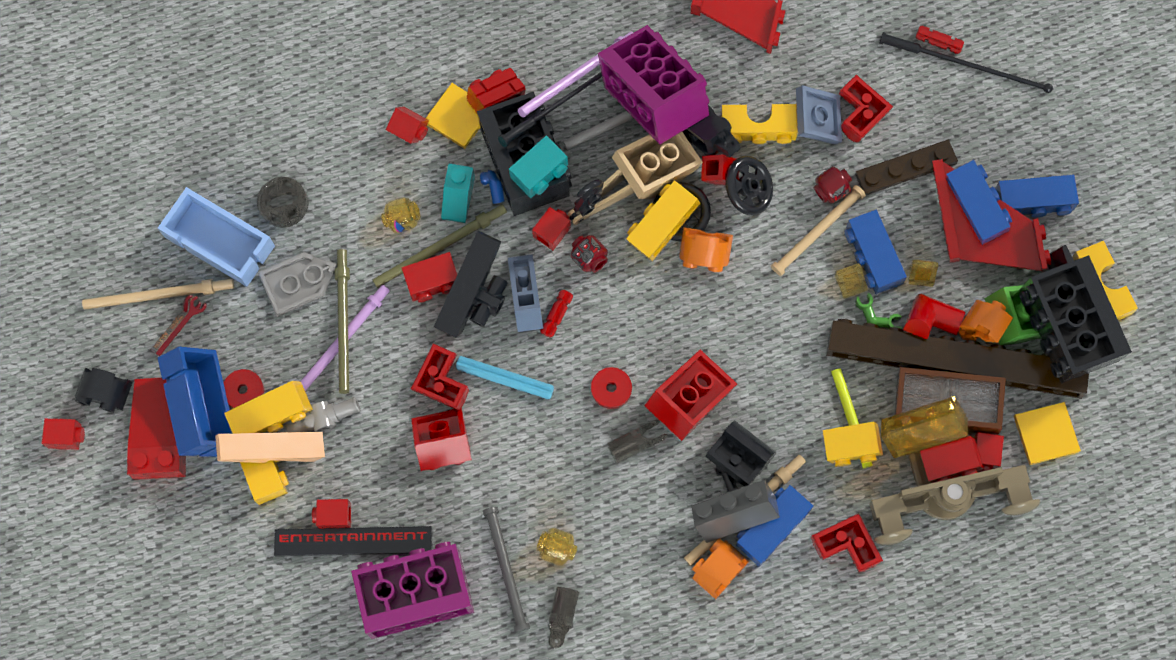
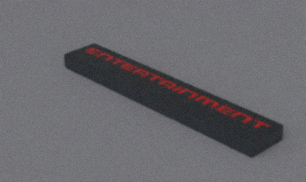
[274,526,432,557]

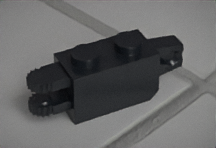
[682,105,740,158]

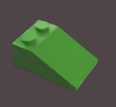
[985,285,1041,346]

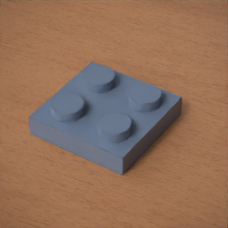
[796,85,842,144]

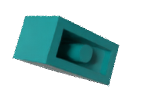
[441,163,475,223]

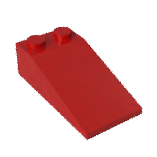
[127,378,186,480]

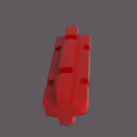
[916,26,964,54]
[540,290,573,338]

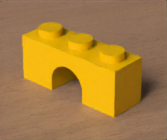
[721,104,798,144]
[1072,241,1138,320]

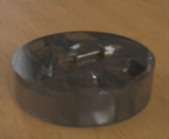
[257,177,309,228]

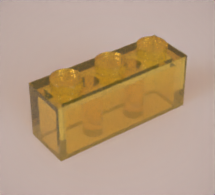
[881,396,968,458]

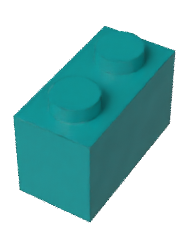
[509,135,568,198]

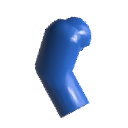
[480,170,505,204]

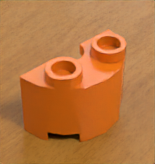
[679,227,733,272]
[959,300,1013,343]
[692,538,750,599]

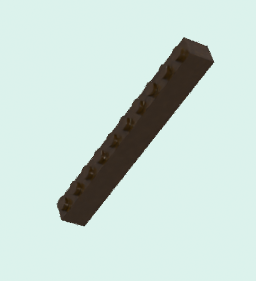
[826,319,1089,399]

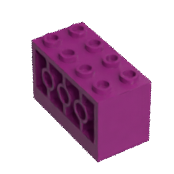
[598,25,709,145]
[351,542,475,639]

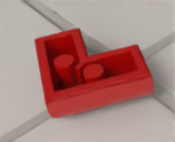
[839,75,893,143]
[903,294,966,339]
[411,344,469,411]
[811,513,883,573]

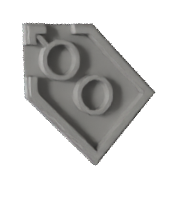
[258,252,337,317]

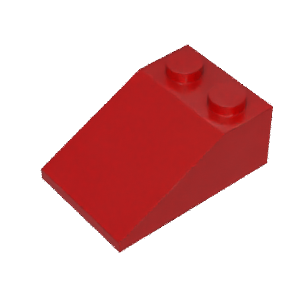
[644,349,737,441]

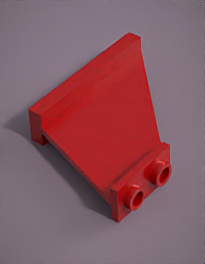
[691,0,786,54]
[932,159,1051,273]

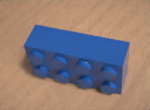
[157,346,233,457]

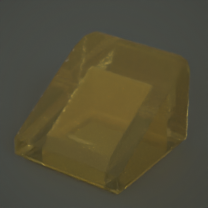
[908,260,938,287]
[835,263,868,299]

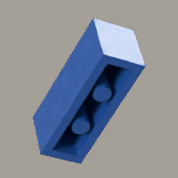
[946,160,1012,245]
[995,175,1079,218]
[844,209,907,294]
[736,485,813,567]

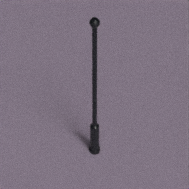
[879,32,1053,93]
[498,72,602,147]

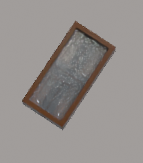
[894,367,1006,435]

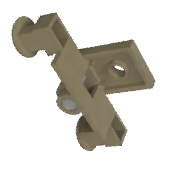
[869,431,1040,545]

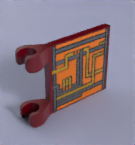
[151,295,207,356]

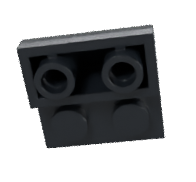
[705,420,776,487]

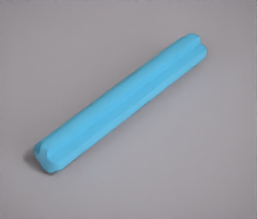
[456,356,554,399]

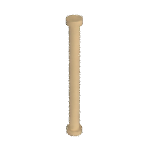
[771,185,866,276]

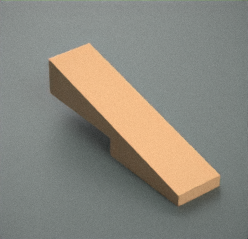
[215,432,325,463]

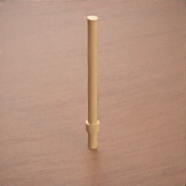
[82,278,234,310]
[684,455,806,566]

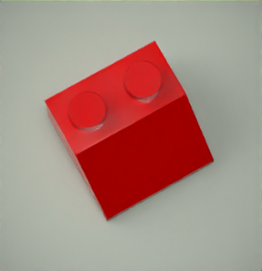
[411,408,472,471]

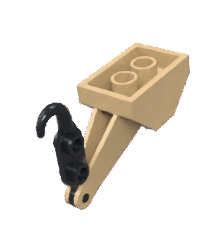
[567,132,703,225]

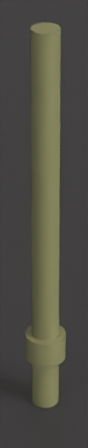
[372,204,507,288]
[335,249,350,394]

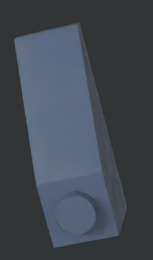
[508,254,543,332]

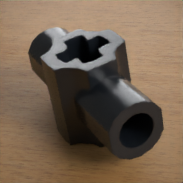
[470,275,508,327]

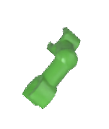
[856,293,902,329]

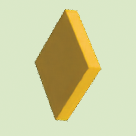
[426,83,480,149]
[1014,402,1081,465]

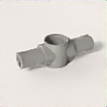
[283,397,361,433]

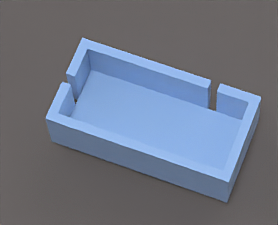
[158,187,275,287]

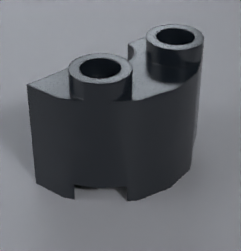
[75,368,133,413]

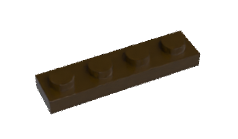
[855,139,958,195]

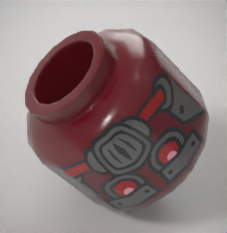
[813,167,852,204]
[571,235,608,273]

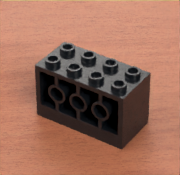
[477,92,572,216]
[1019,255,1132,384]

